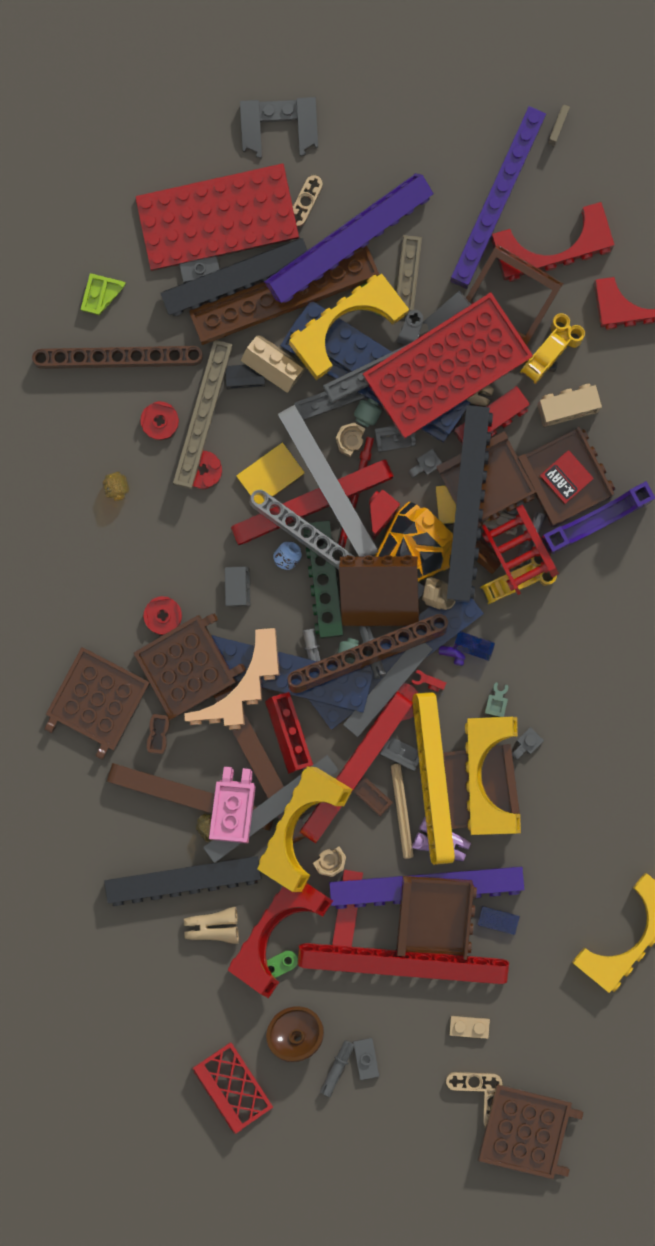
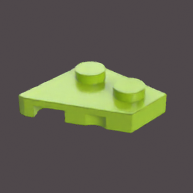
[80,273,126,316]

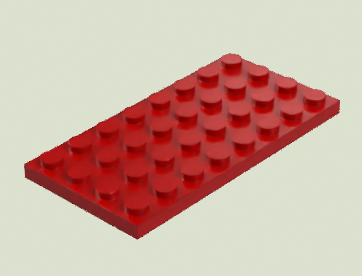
[135,163,299,271]
[362,292,533,439]

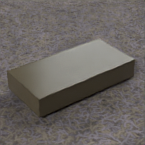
[548,105,570,146]

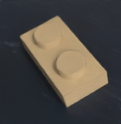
[449,1016,490,1039]

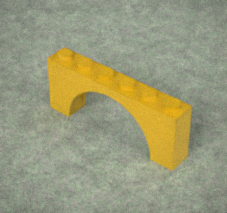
[289,273,409,381]
[465,717,521,835]
[257,766,353,892]
[572,873,655,993]

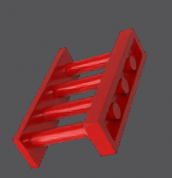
[481,504,559,595]

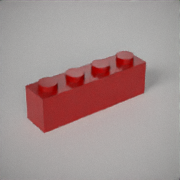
[454,386,530,445]
[265,692,313,774]

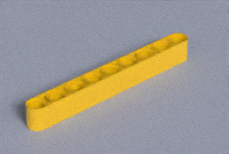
[412,692,455,865]

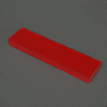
[332,870,363,947]

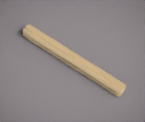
[391,764,414,859]

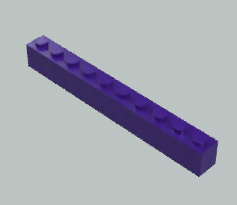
[450,106,546,289]
[264,173,434,303]
[329,866,524,909]

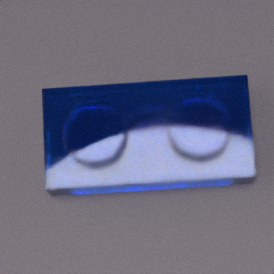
[453,631,495,661]
[477,906,520,935]

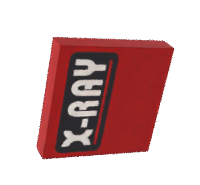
[540,450,594,504]

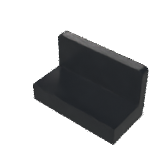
[226,365,265,389]

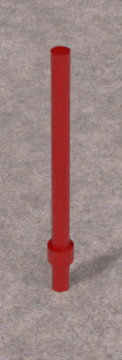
[338,437,374,549]

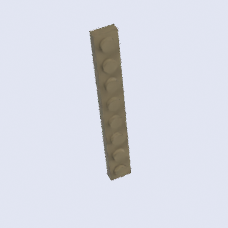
[173,340,233,489]

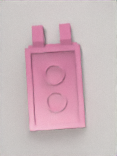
[209,767,256,843]

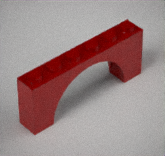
[491,202,615,282]
[594,277,655,330]
[228,883,333,998]

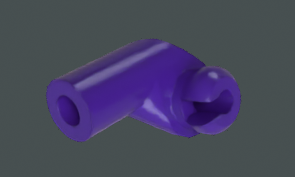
[439,646,466,666]

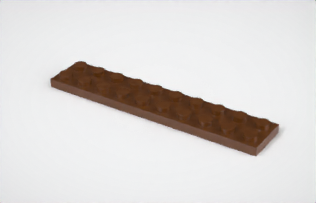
[189,245,380,345]

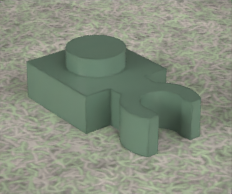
[485,682,508,717]

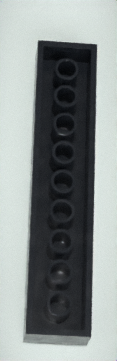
[447,405,493,603]

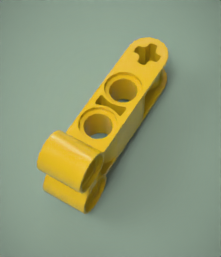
[520,313,585,384]
[480,557,557,605]

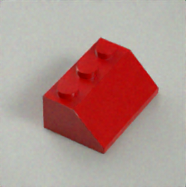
[369,489,400,540]

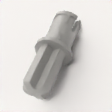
[302,628,320,661]

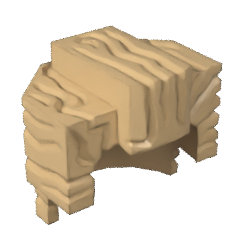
[336,423,365,458]
[422,577,455,610]
[313,846,346,877]

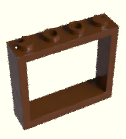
[466,245,564,345]

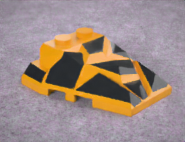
[374,502,453,582]

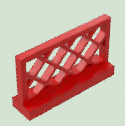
[191,1042,273,1134]

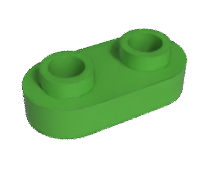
[267,951,298,978]

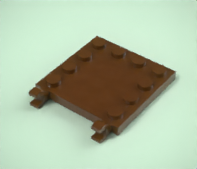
[134,613,246,720]
[44,647,150,760]
[478,1084,584,1179]

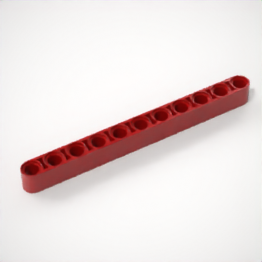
[297,943,509,984]

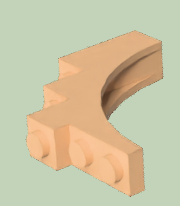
[184,628,280,730]

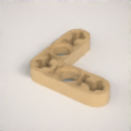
[293,175,323,228]
[446,1072,502,1127]

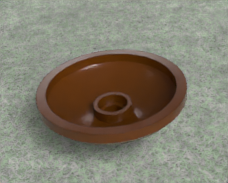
[266,1006,324,1062]

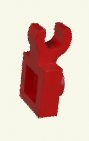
[411,670,446,692]

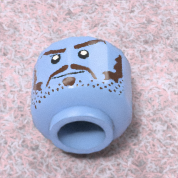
[273,542,302,570]

